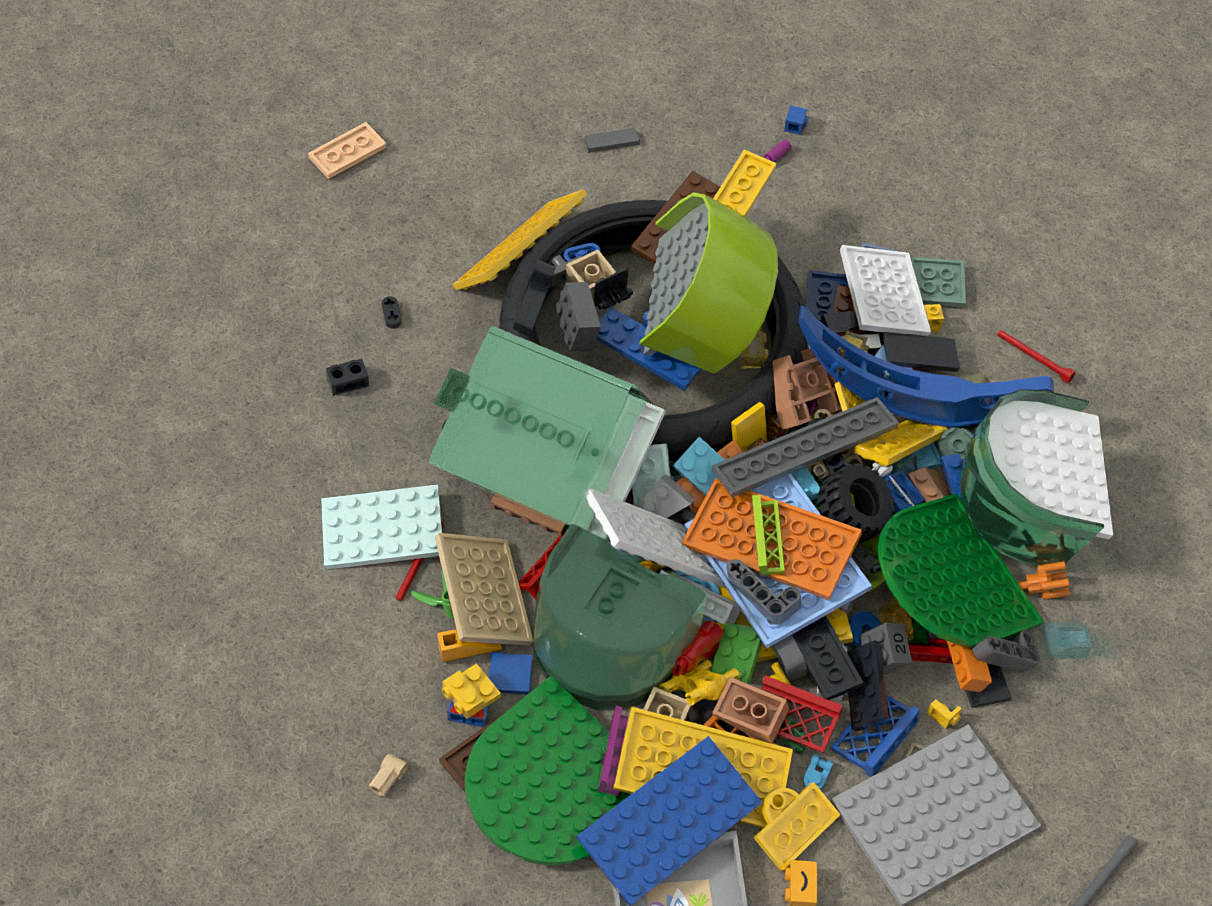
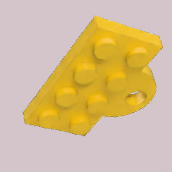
[753,782,840,871]

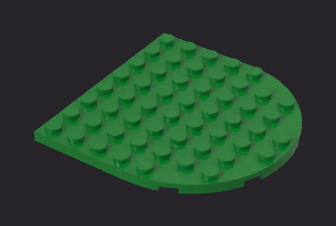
[878,493,1044,647]
[464,675,631,865]

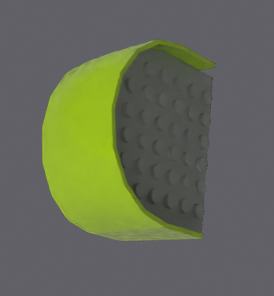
[639,192,778,373]

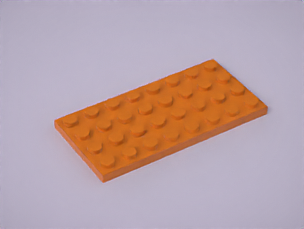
[681,478,862,600]

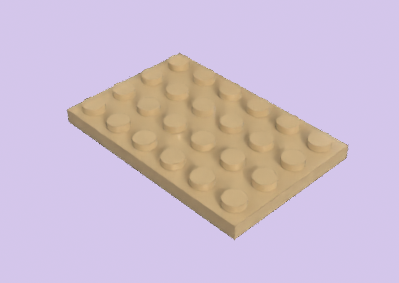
[435,533,534,646]

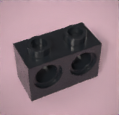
[326,359,369,396]

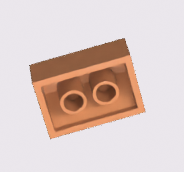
[907,467,951,504]

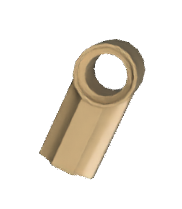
[369,753,408,797]

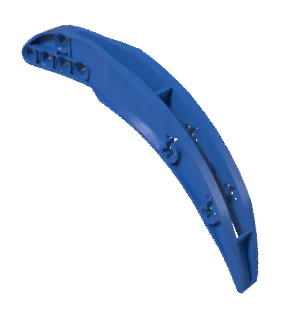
[798,306,1054,428]

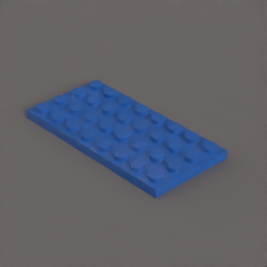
[576,736,762,906]

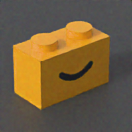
[785,860,817,906]

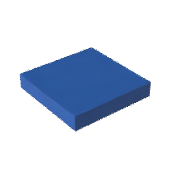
[489,652,532,695]

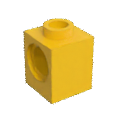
[924,304,944,332]

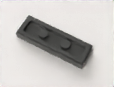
[584,128,639,153]

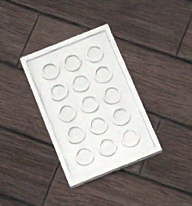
[840,245,931,336]

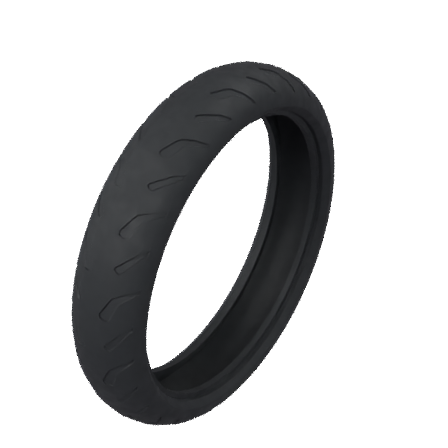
[499,200,808,465]

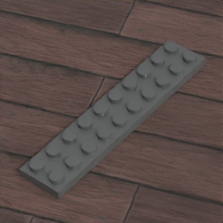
[712,397,899,498]

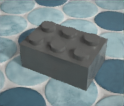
[556,282,601,351]

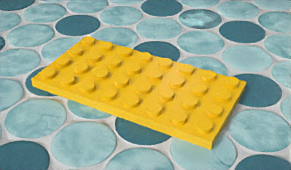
[452,189,588,290]
[613,707,793,828]

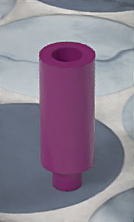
[764,139,792,162]

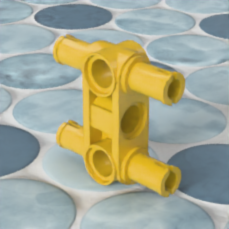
[659,660,740,705]

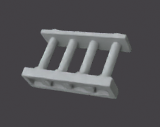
[653,570,741,625]

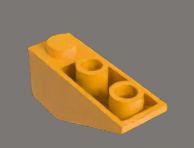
[437,629,502,662]

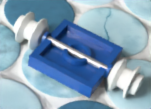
[872,462,925,513]

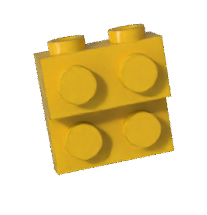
[442,663,501,719]

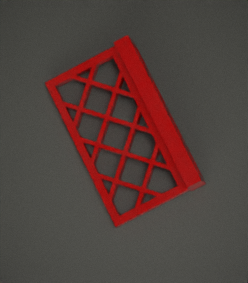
[761,675,843,754]

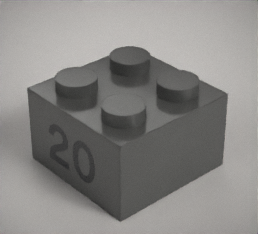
[860,623,912,674]

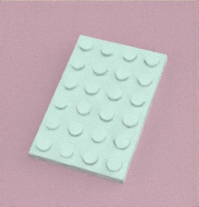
[321,485,442,569]

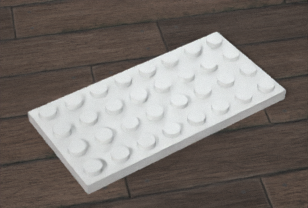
[584,488,726,588]

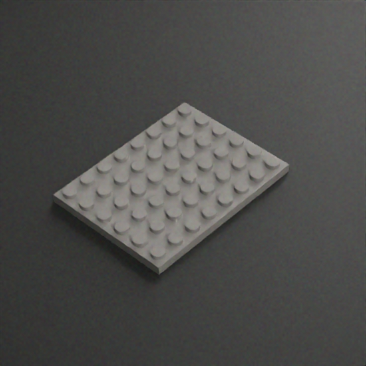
[830,725,1041,906]

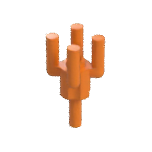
[1018,561,1070,599]

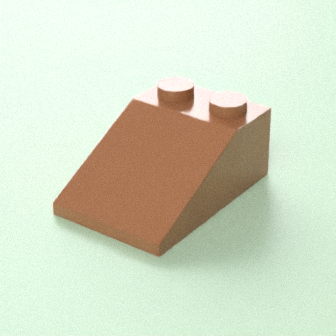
[712,677,789,744]

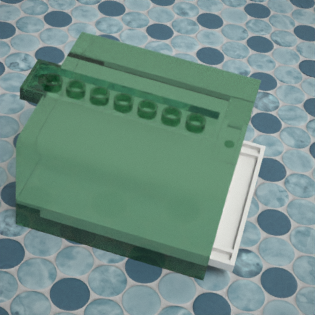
[429,326,666,540]

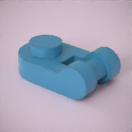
[803,754,834,790]

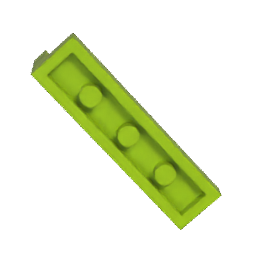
[752,495,785,576]

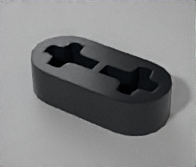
[382,296,402,329]

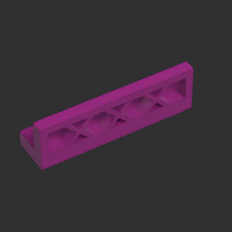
[598,706,628,796]

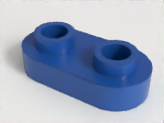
[564,243,600,262]

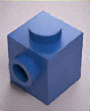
[784,105,809,135]

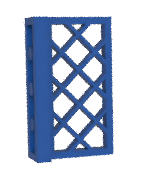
[831,694,919,777]

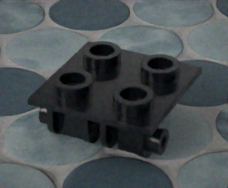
[594,268,633,310]

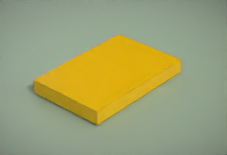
[731,402,767,453]

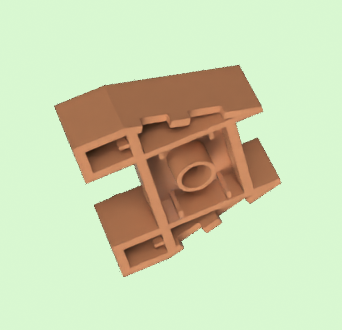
[773,348,846,430]

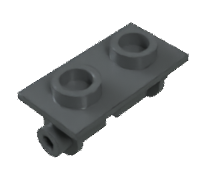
[851,543,881,579]

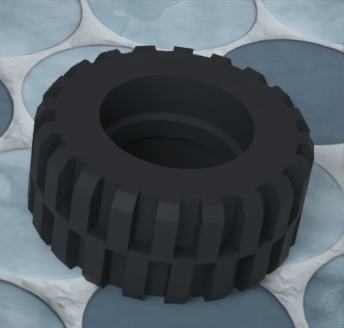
[818,464,895,543]

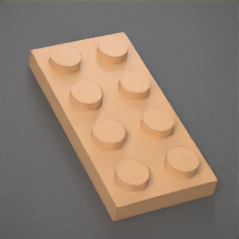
[308,122,386,179]

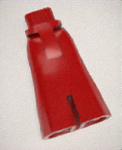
[673,620,723,677]

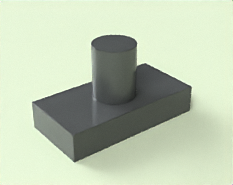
[550,255,581,287]

